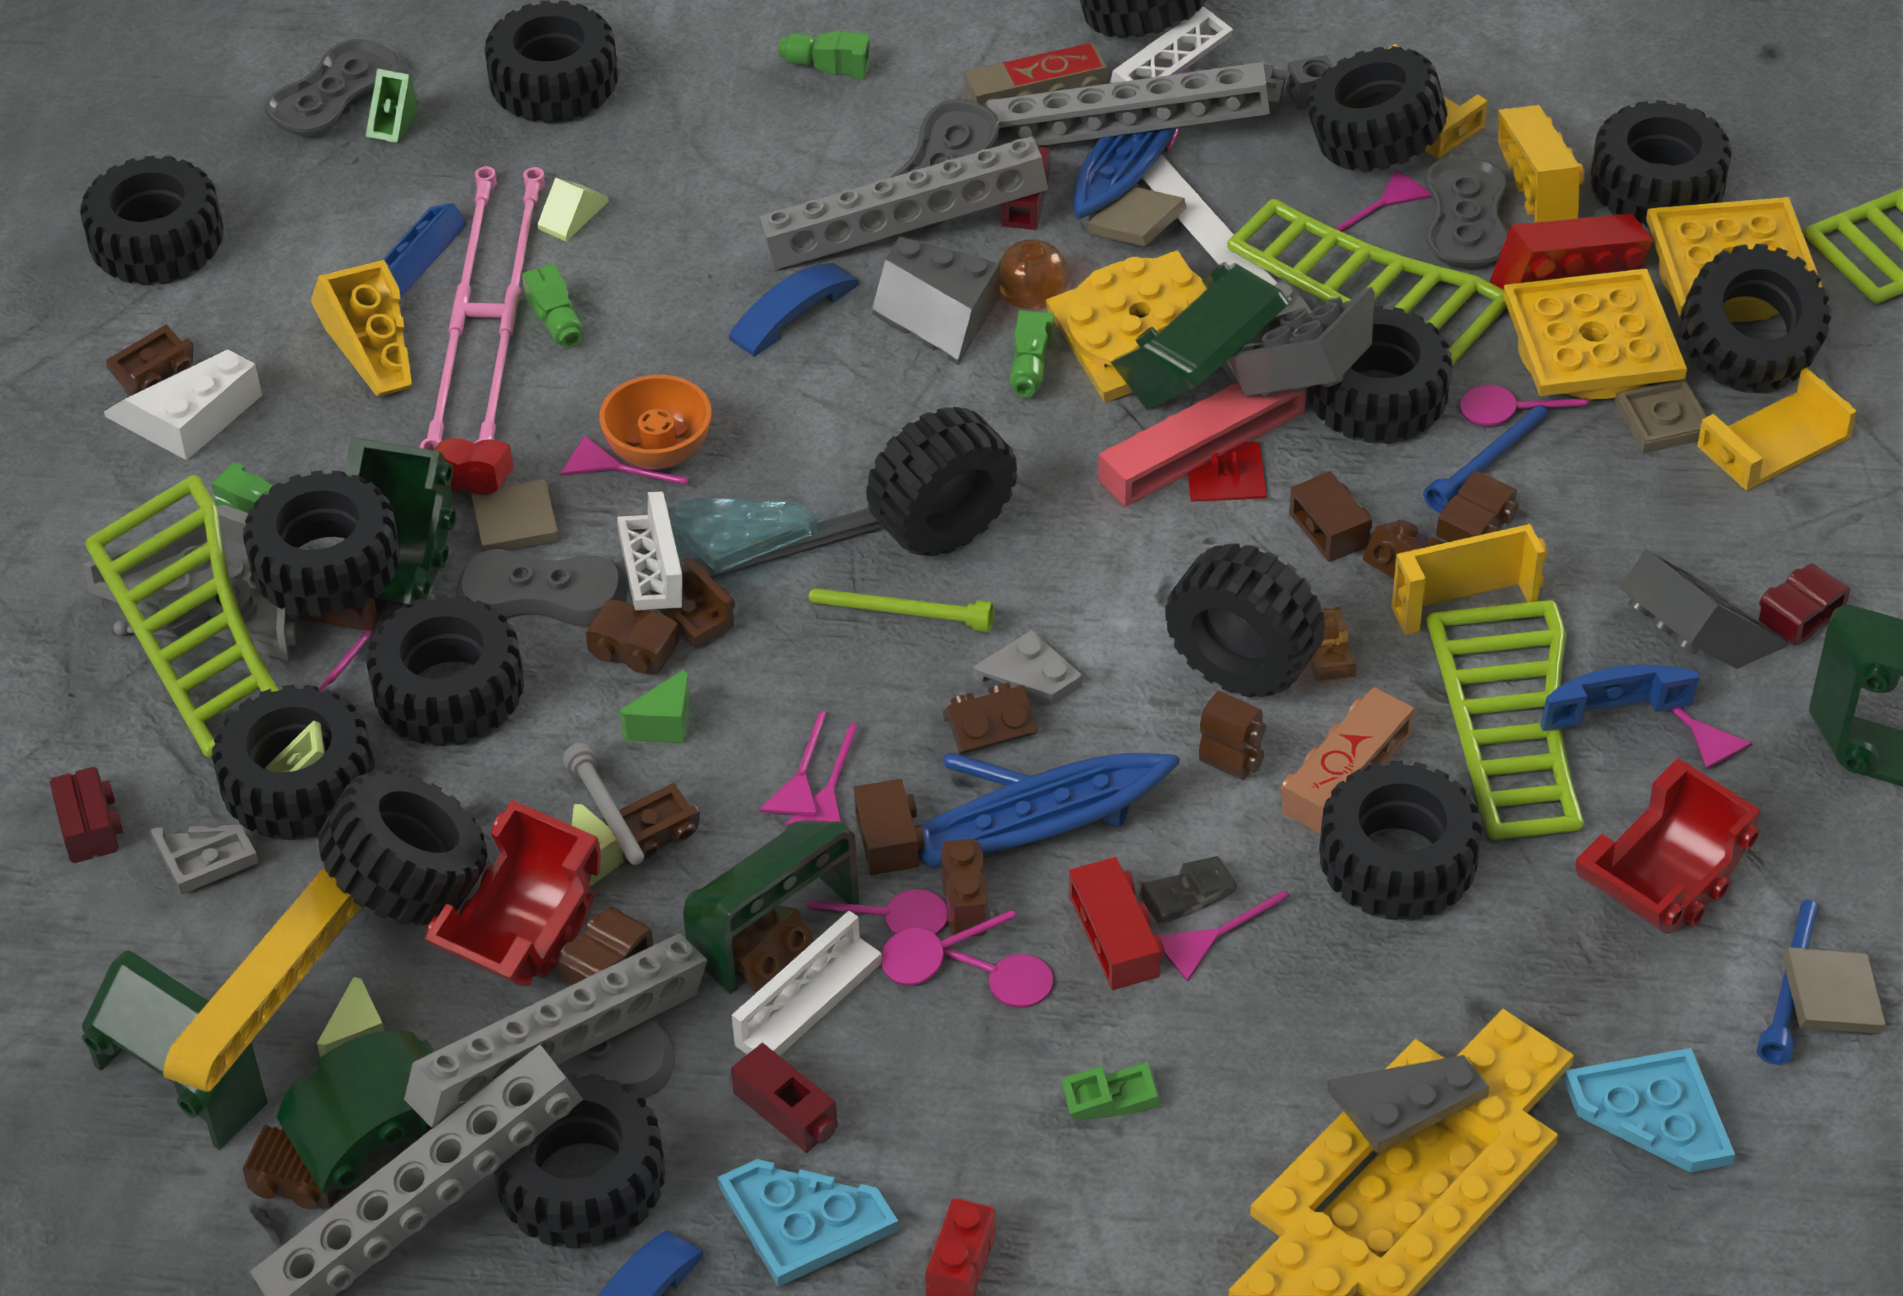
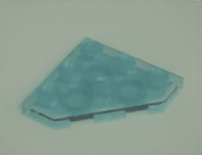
[667,498,819,573]

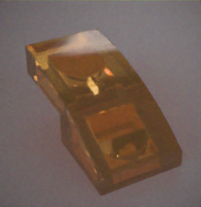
[1311,607,1356,681]

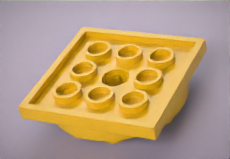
[1646,197,1823,323]
[1046,250,1207,403]
[1503,269,1687,401]

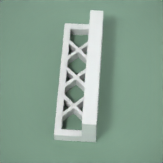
[1110,6,1233,83]
[617,491,682,610]
[732,911,882,1056]

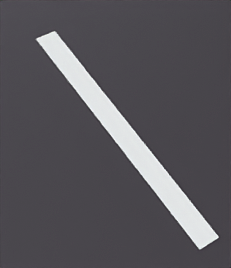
[1143,154,1292,301]

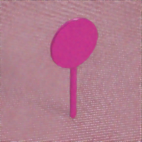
[1460,385,1588,426]
[807,889,947,936]
[881,910,1016,986]
[943,947,1053,1008]

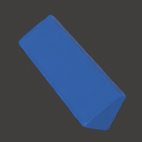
[382,203,466,298]

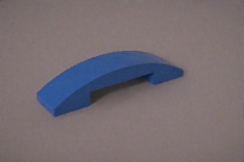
[729,263,859,357]
[1540,665,1700,731]
[598,1230,703,1296]

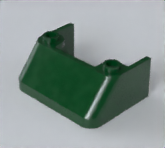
[1110,262,1290,409]
[1809,605,1903,787]
[683,819,859,994]
[82,950,268,1150]

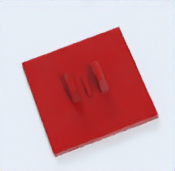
[1188,442,1267,502]

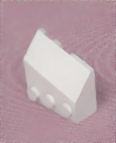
[104,350,262,461]

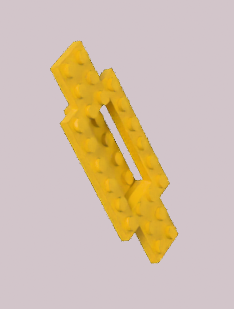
[1228,1009,1574,1296]

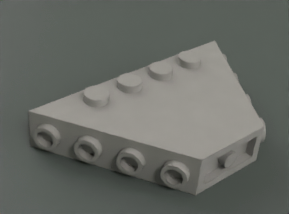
[83,505,297,662]

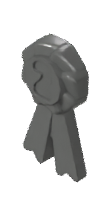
[158,577,253,636]

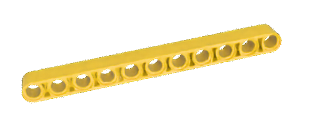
[163,866,361,1092]

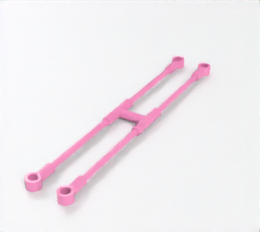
[420,166,545,450]

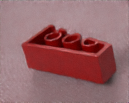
[1489,213,1653,290]

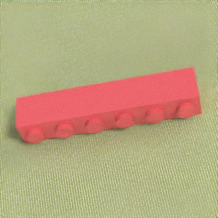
[1098,382,1306,507]

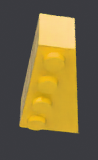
[1498,105,1584,223]

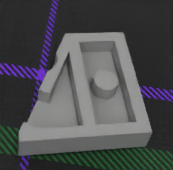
[973,630,1082,705]
[150,825,259,895]

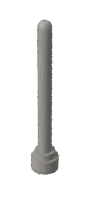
[563,743,644,865]

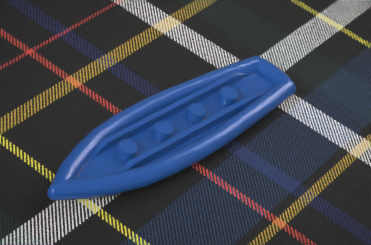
[1073,127,1178,219]
[918,753,1180,868]

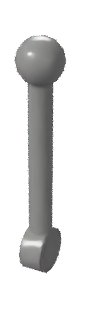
[113,620,193,638]

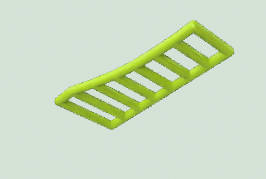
[1803,188,1903,304]
[1227,199,1507,366]
[85,475,279,758]
[1426,600,1584,840]

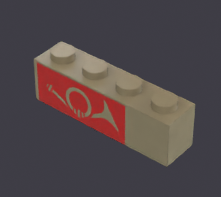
[964,42,1107,107]

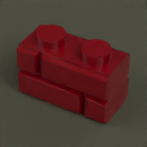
[49,767,124,863]

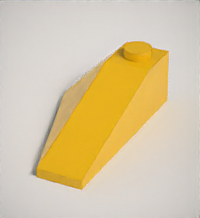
[311,260,412,397]

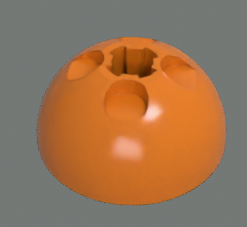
[599,374,711,470]

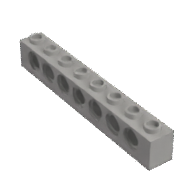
[987,62,1270,148]
[759,136,1048,270]
[404,933,707,1128]
[250,1044,583,1296]

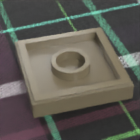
[1087,187,1187,247]
[1614,379,1708,453]
[471,479,559,551]
[1782,947,1886,1034]

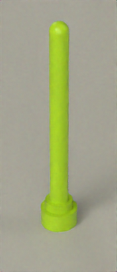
[808,588,994,633]

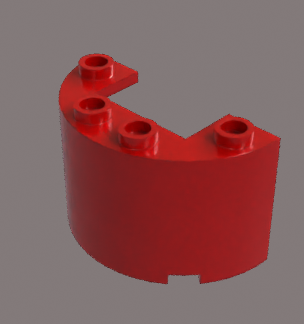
[1575,758,1761,934]
[424,800,601,986]

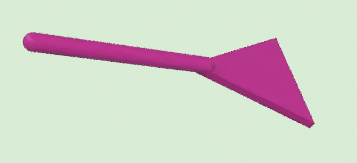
[1334,169,1432,232]
[561,436,688,485]
[318,630,373,692]
[1670,708,1752,769]
[759,711,826,816]
[785,722,857,826]
[1160,891,1289,982]

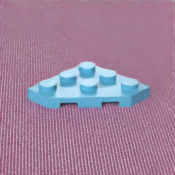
[1564,1048,1735,1173]
[717,1159,899,1287]

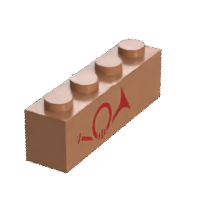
[1280,686,1414,834]

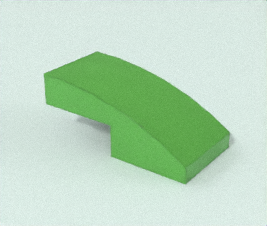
[1061,1061,1161,1119]

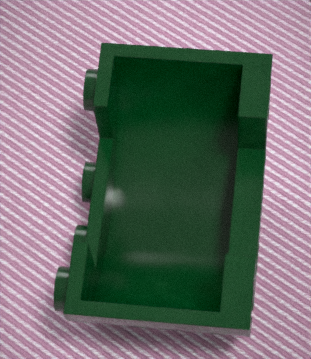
[344,437,456,605]
[277,1030,435,1194]

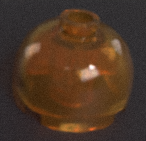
[998,239,1068,309]

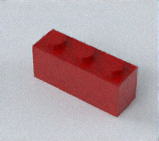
[1069,857,1165,990]

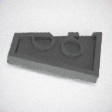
[1327,1055,1489,1154]

